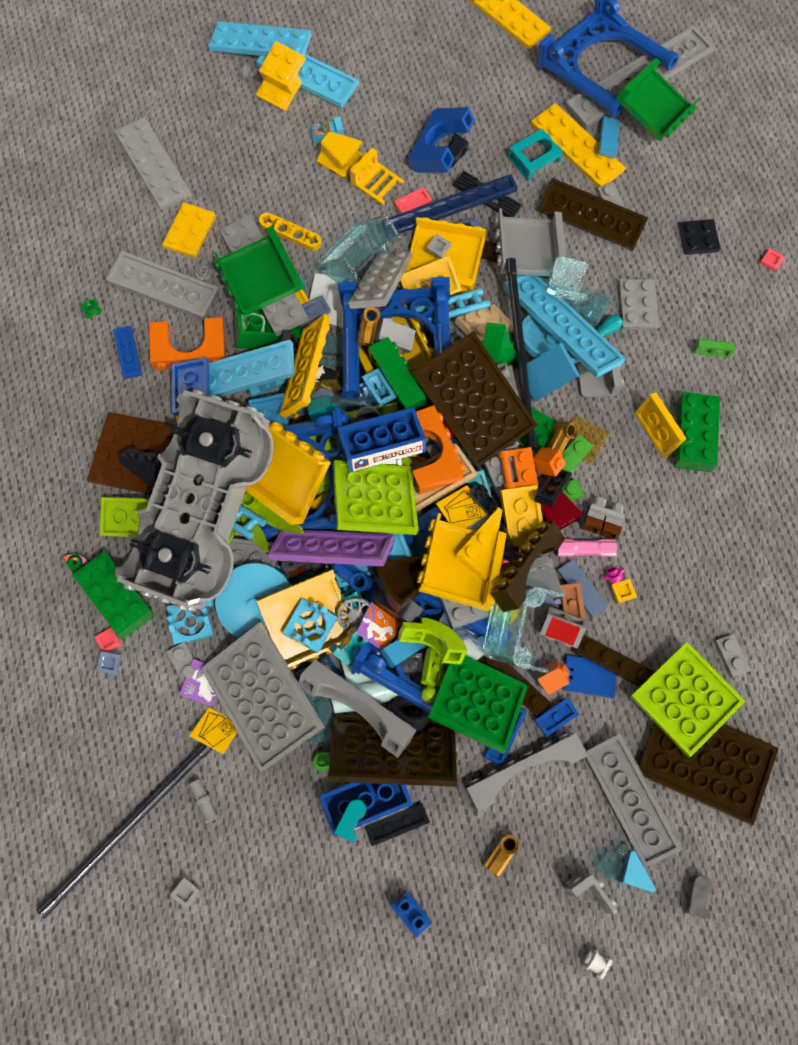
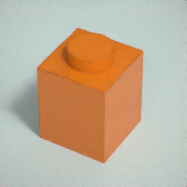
[533,447,566,477]
[537,659,570,695]

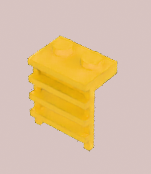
[350,148,404,205]

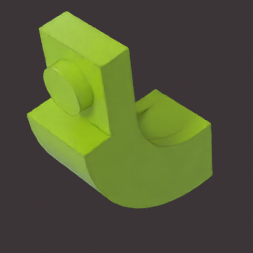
[398,617,467,664]

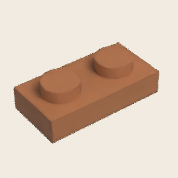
[560,582,586,620]

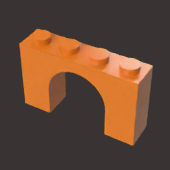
[149,317,226,371]
[412,405,466,495]

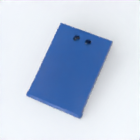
[563,655,616,699]

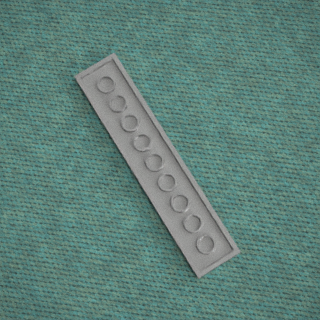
[565,25,714,129]

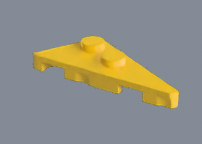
[456,507,502,581]

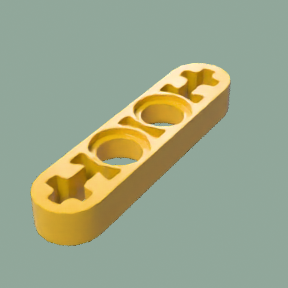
[259,213,321,251]

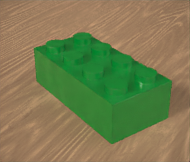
[368,337,427,412]
[674,392,720,473]
[72,551,155,640]

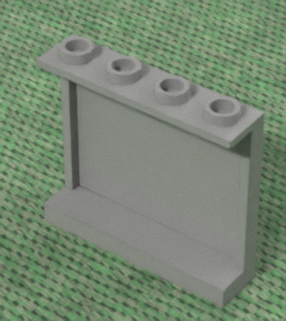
[494,208,567,277]

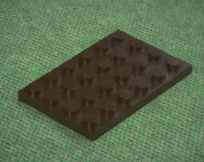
[411,331,538,469]
[328,714,457,787]
[638,722,779,826]

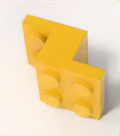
[256,41,305,112]

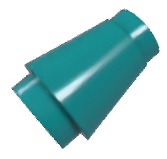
[596,313,624,337]

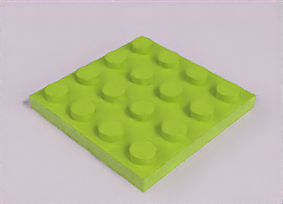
[333,460,419,535]
[630,642,746,758]

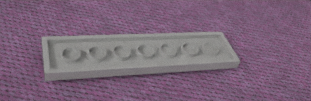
[219,214,309,337]

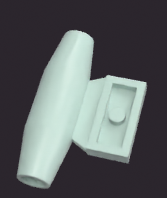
[331,650,410,713]

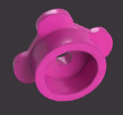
[602,566,625,584]

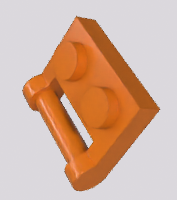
[498,447,538,490]

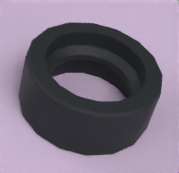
[391,695,429,731]

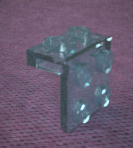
[545,256,588,304]

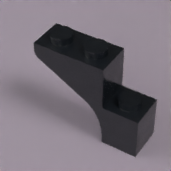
[119,448,162,492]

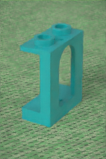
[508,128,563,181]

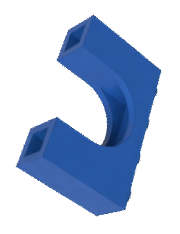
[407,107,475,172]

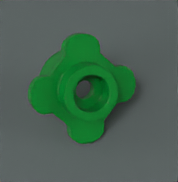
[81,299,102,319]

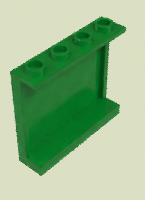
[616,58,700,141]
[214,225,304,317]

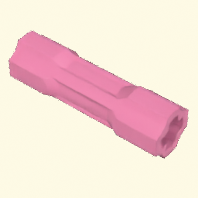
[556,539,617,557]

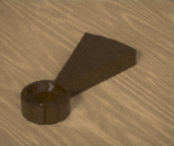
[371,556,424,613]

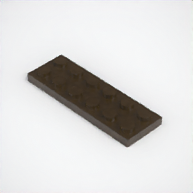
[538,178,649,251]

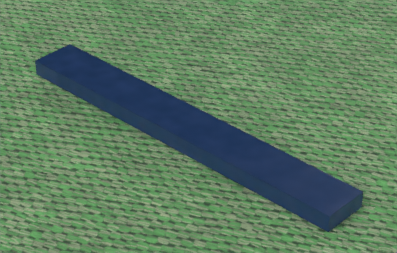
[382,174,518,237]

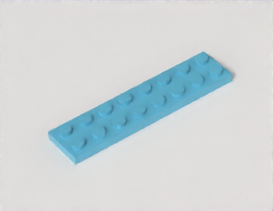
[503,275,625,378]

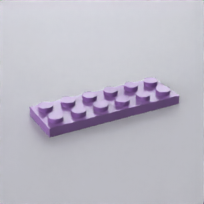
[268,530,395,566]

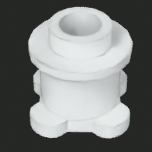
[584,949,613,979]

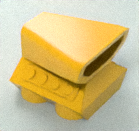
[317,131,363,178]

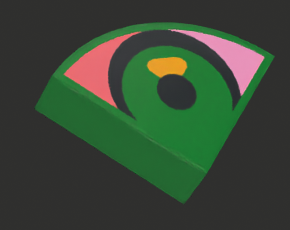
[62,554,89,574]

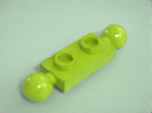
[421,647,446,703]

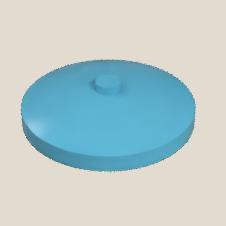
[522,314,579,364]
[215,562,291,638]

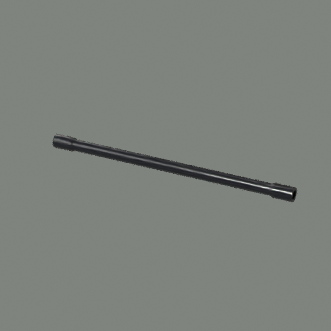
[505,258,537,450]
[36,743,213,918]

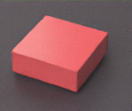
[760,248,784,272]
[94,628,122,652]

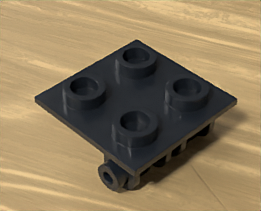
[469,482,501,517]

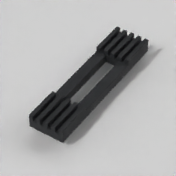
[454,171,522,217]

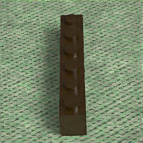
[490,520,565,613]

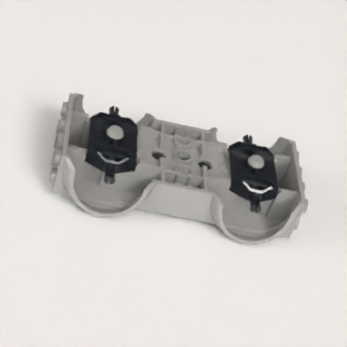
[115,389,274,611]

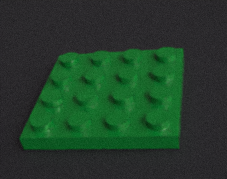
[427,655,528,754]

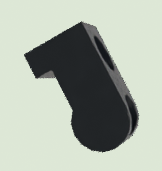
[448,133,469,168]

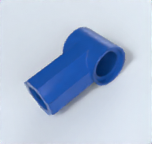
[333,564,373,591]

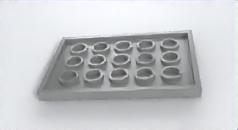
[201,623,325,772]

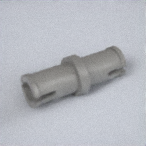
[188,779,218,823]

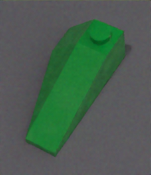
[234,308,309,349]
[482,322,517,366]

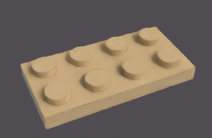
[412,444,477,512]

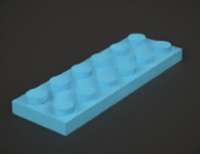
[208,21,312,57]
[256,54,359,108]
[209,340,295,397]

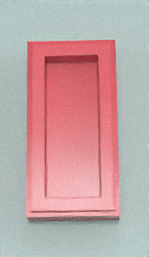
[394,187,432,214]

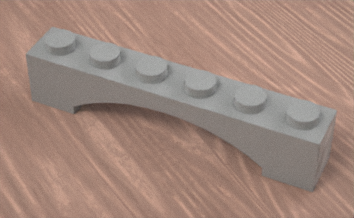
[298,660,416,757]
[466,733,588,812]

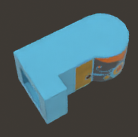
[311,117,344,143]

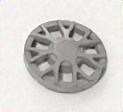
[337,597,370,632]

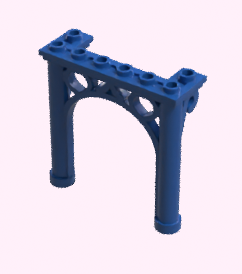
[537,0,679,117]
[338,276,451,399]
[246,407,352,541]
[350,592,513,713]

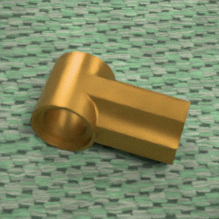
[357,307,380,346]
[547,421,578,454]
[483,835,519,877]

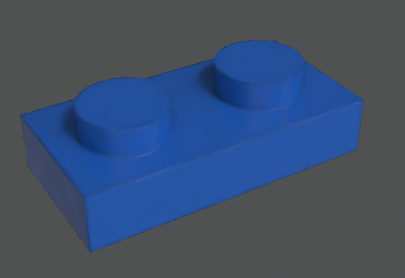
[534,698,580,738]

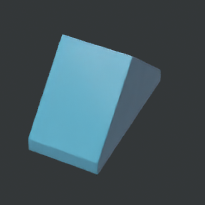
[362,368,397,406]
[619,850,656,892]

